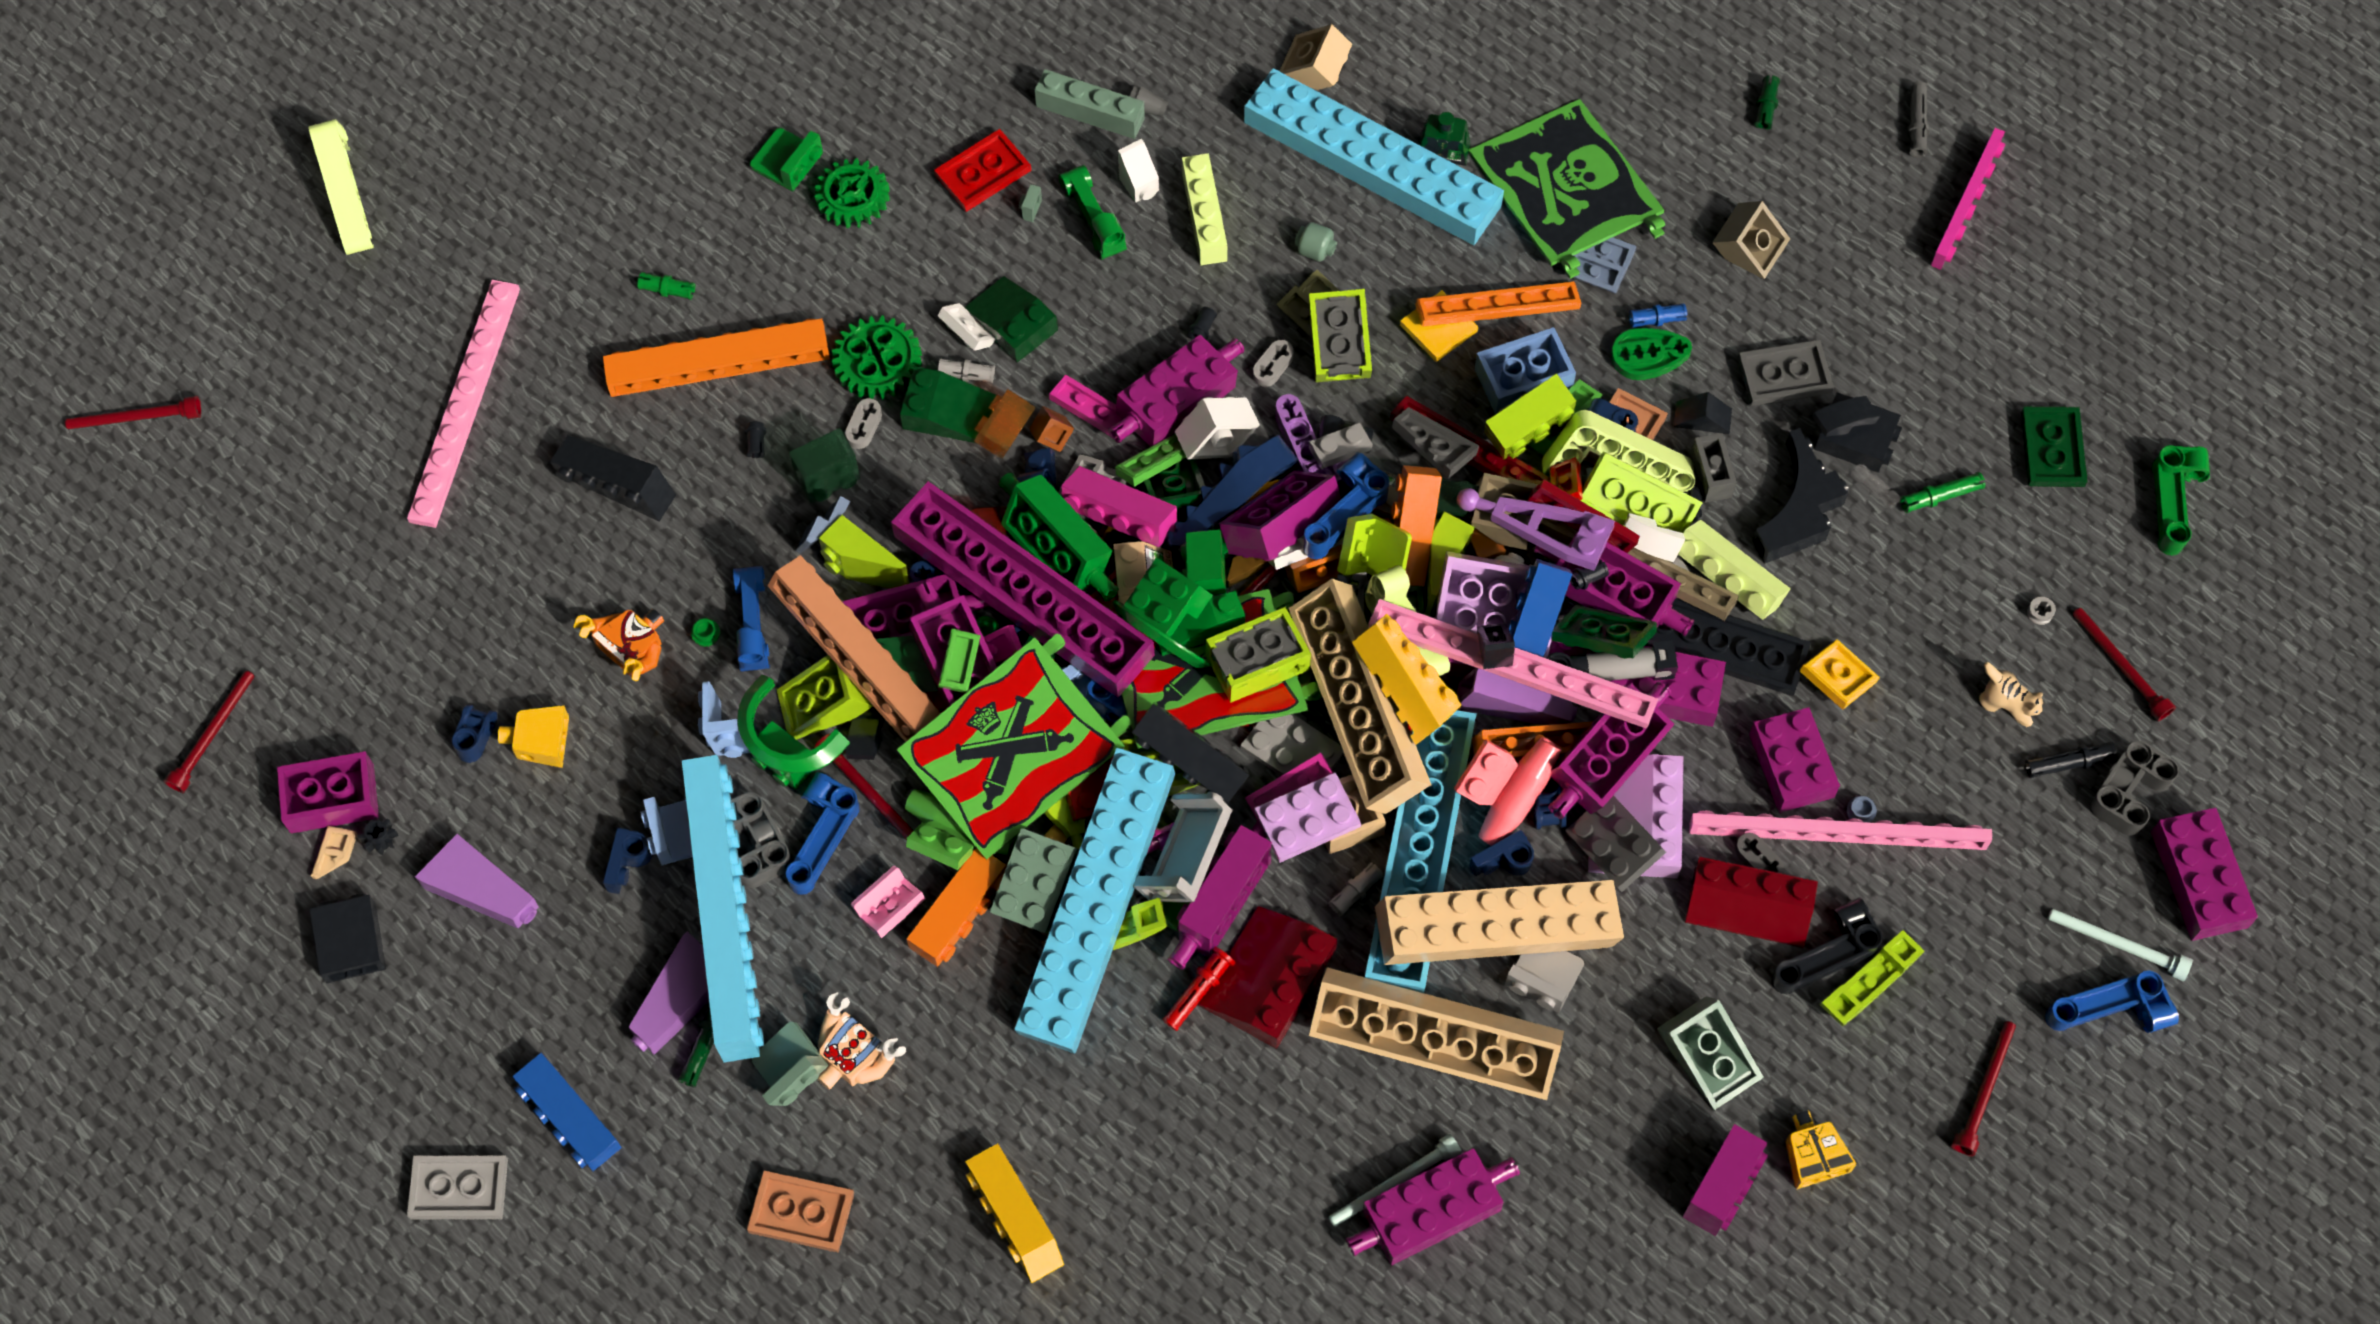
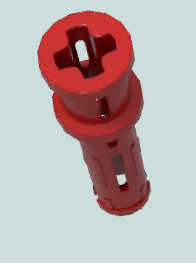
[1162,946,1236,1032]

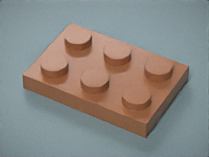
[1584,388,1668,466]
[747,1171,855,1253]

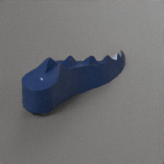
[1168,435,1298,549]

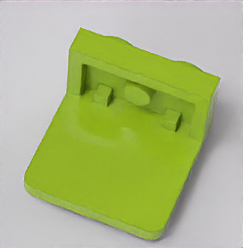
[1337,514,1412,576]

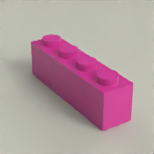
[1061,466,1177,547]

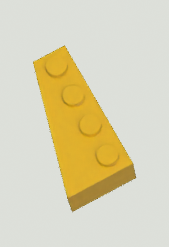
[1352,614,1462,745]
[965,1143,1064,1283]

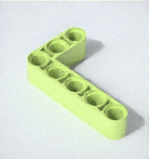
[309,119,374,255]
[1542,410,1695,492]

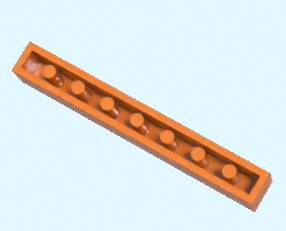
[603,318,830,397]

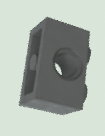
[1690,433,1737,503]

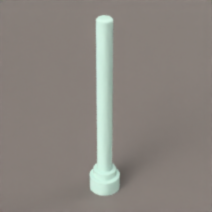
[2048,909,2193,982]
[1329,1133,1462,1227]

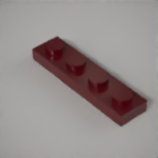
[1527,479,1640,553]

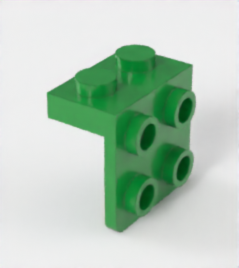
[750,128,823,192]

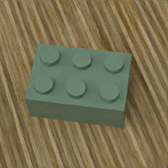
[990,828,1080,934]

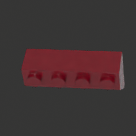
[1685,856,1818,948]

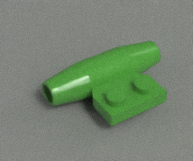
[905,789,1018,870]

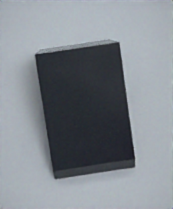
[1674,392,1732,434]
[1477,623,1515,669]

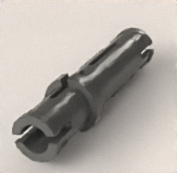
[1908,81,1930,158]

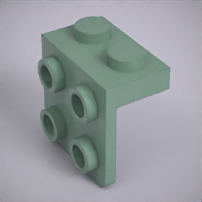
[752,1022,829,1106]

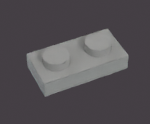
[1309,423,1373,469]

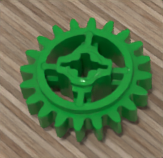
[815,158,890,229]

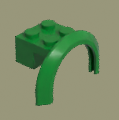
[1181,529,1238,595]
[1113,557,1213,668]
[737,674,850,790]

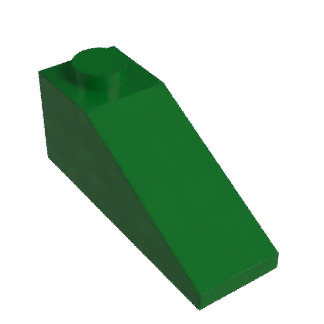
[1157,591,1245,656]

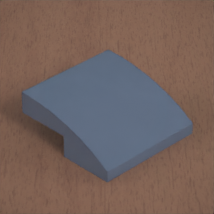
[1565,237,1636,294]
[795,496,850,553]

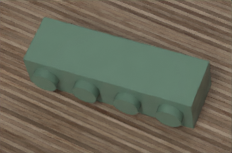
[1035,69,1145,139]

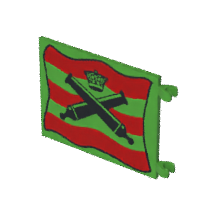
[1121,589,1322,750]
[897,634,1133,860]

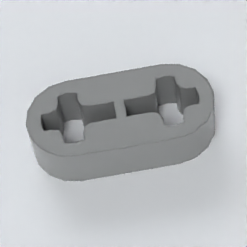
[1253,340,1293,387]
[845,398,882,449]

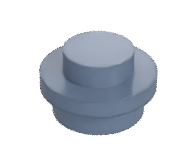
[1846,796,1877,823]

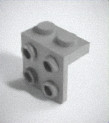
[1505,951,1584,1013]

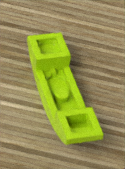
[1048,897,1167,951]
[1821,930,1925,1027]

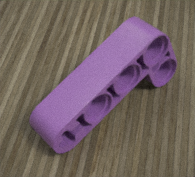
[1275,394,1350,491]

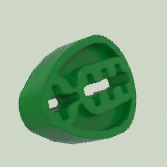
[1611,328,1692,380]

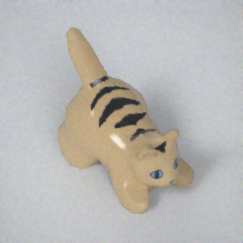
[1979,662,2043,727]

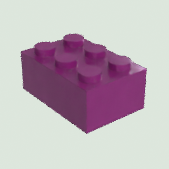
[1749,707,1840,813]
[277,751,379,834]
[1683,1124,1768,1236]

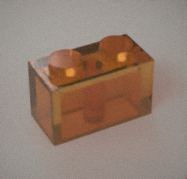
[974,389,1036,459]

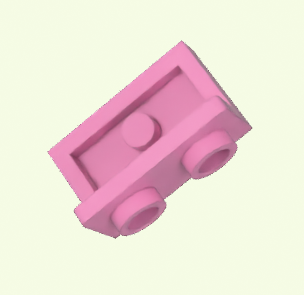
[851,866,926,938]

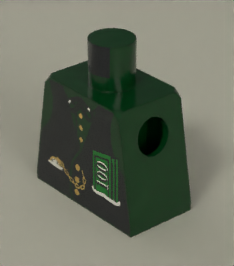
[1418,112,1470,166]

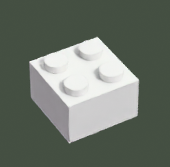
[1175,397,1260,459]

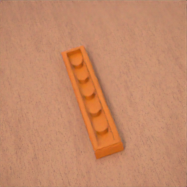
[1415,281,1582,327]

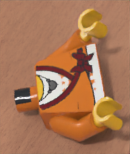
[573,609,664,681]

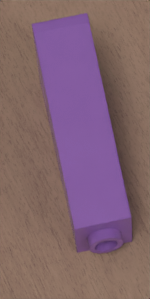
[1456,667,1577,725]
[415,834,539,928]
[629,932,709,1055]

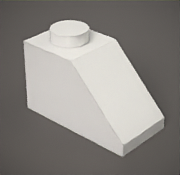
[1118,139,1159,203]

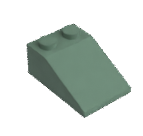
[1657,996,1764,1110]

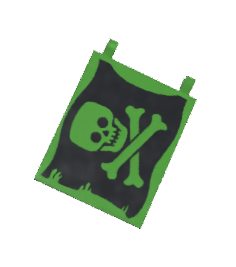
[1469,99,1665,279]

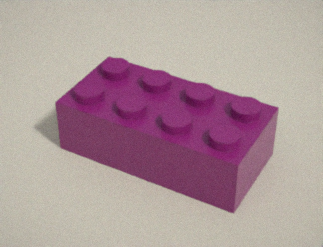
[1220,470,1342,561]
[2151,807,2258,941]

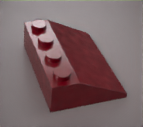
[1198,906,1337,1049]

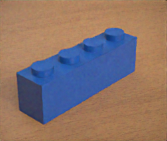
[1508,559,1573,657]
[512,1053,622,1171]

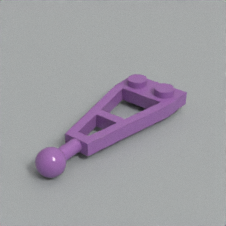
[1457,488,1615,571]

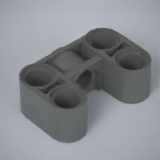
[2091,741,2179,836]
[731,792,792,888]

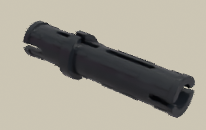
[2025,742,2117,779]

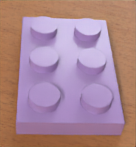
[1255,772,1361,863]

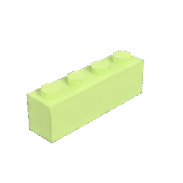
[1182,154,1227,265]
[1678,520,1791,620]

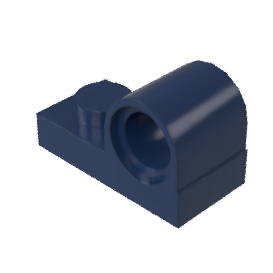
[1017,448,1056,490]
[603,828,652,894]
[1469,830,1534,877]

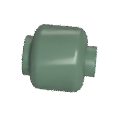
[1295,222,1337,262]

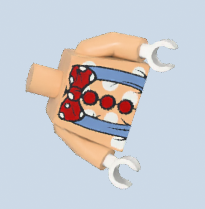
[817,992,906,1090]

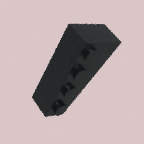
[550,435,676,522]
[1132,702,1249,803]

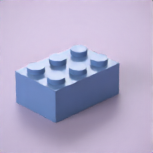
[1475,327,1576,414]

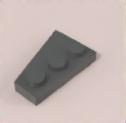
[1392,407,1479,479]

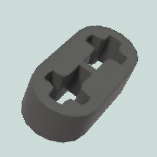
[1735,833,1784,874]

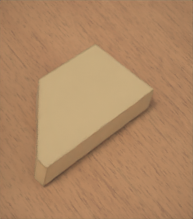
[311,826,357,879]

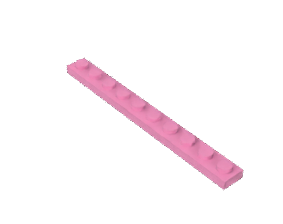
[407,280,520,528]
[1368,599,1658,729]
[1689,811,1992,850]

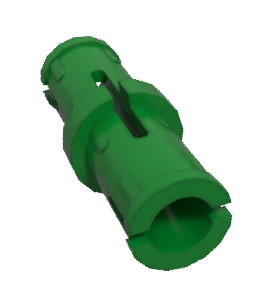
[638,272,696,300]

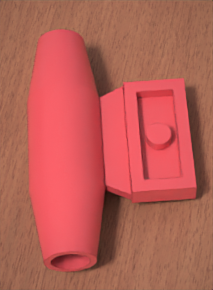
[1454,737,1562,846]

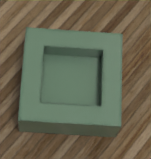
[1019,184,1042,222]

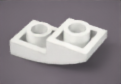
[1623,513,1685,562]

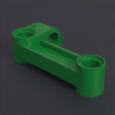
[1058,165,1127,260]
[2152,445,2210,556]

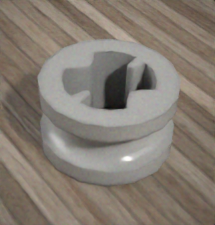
[2027,597,2056,625]

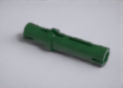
[677,1006,714,1088]

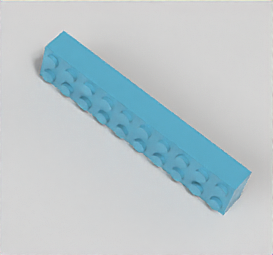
[1244,68,1504,245]
[1365,710,1476,993]
[1015,748,1175,1054]
[682,755,764,1063]

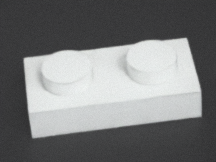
[938,303,995,351]

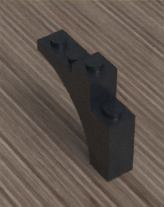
[1752,428,1848,564]

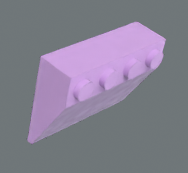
[1435,551,1552,659]
[1588,754,1683,878]

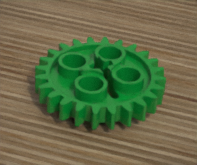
[832,316,922,400]

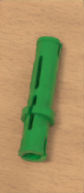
[1900,472,1985,513]

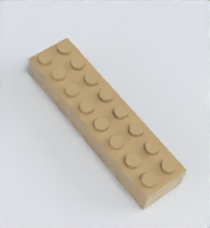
[1289,579,1431,814]
[1375,880,1624,965]
[1309,968,1564,1100]

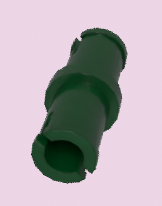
[1755,75,1780,130]

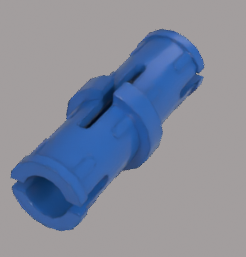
[1629,303,1687,328]

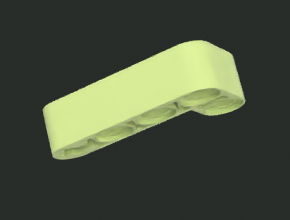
[1365,565,1450,676]

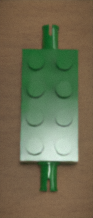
[998,472,1119,601]

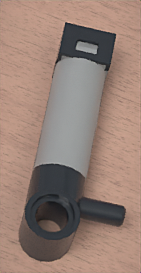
[1547,640,1678,707]

